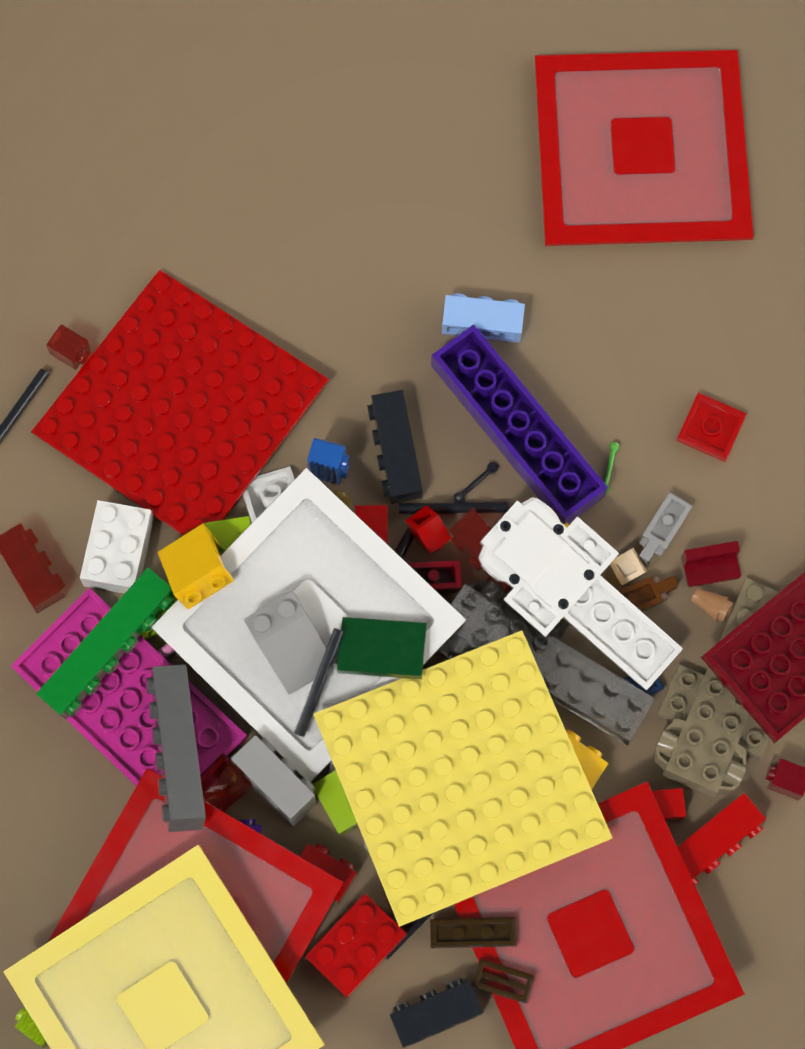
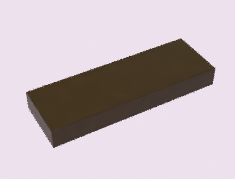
[430,917,517,949]

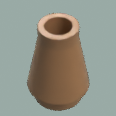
[691,588,734,622]

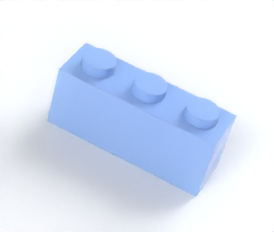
[442,293,525,343]

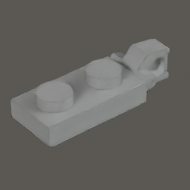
[639,492,693,566]

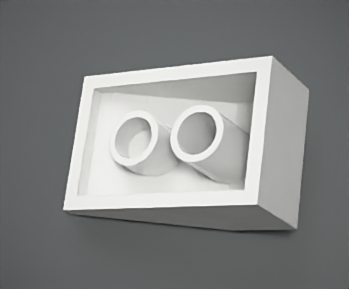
[243,466,295,523]

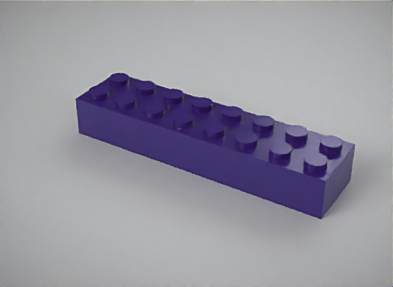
[431,325,608,524]

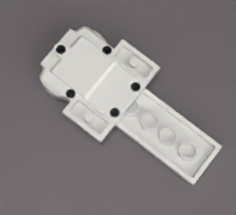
[478,497,683,690]

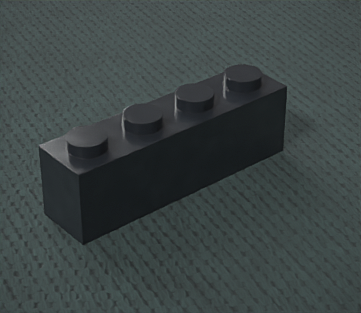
[367,390,423,504]

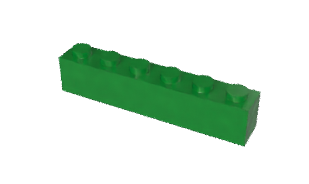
[36,568,175,719]

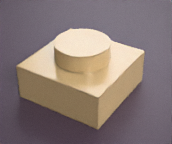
[610,548,647,585]

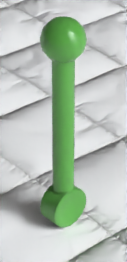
[603,442,620,495]

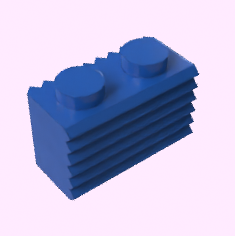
[307,438,350,485]

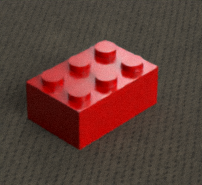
[305,894,407,998]

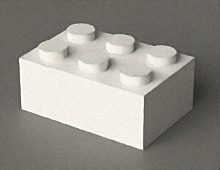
[80,500,154,594]

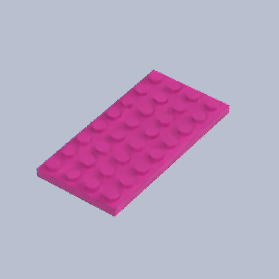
[11,588,247,786]

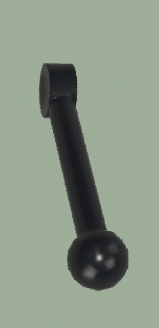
[454,463,497,503]

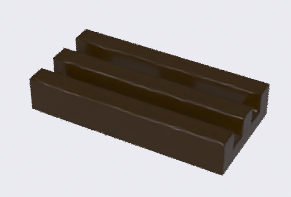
[472,958,536,1004]

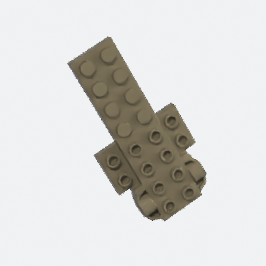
[654,578,779,798]

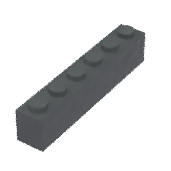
[146,665,206,832]

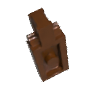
[618,576,679,612]

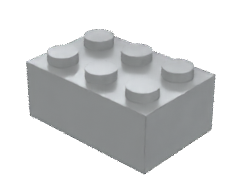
[231,735,317,827]

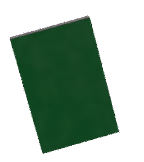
[337,617,427,679]

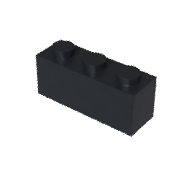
[390,978,483,1049]

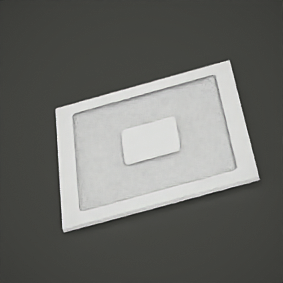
[151,468,466,783]

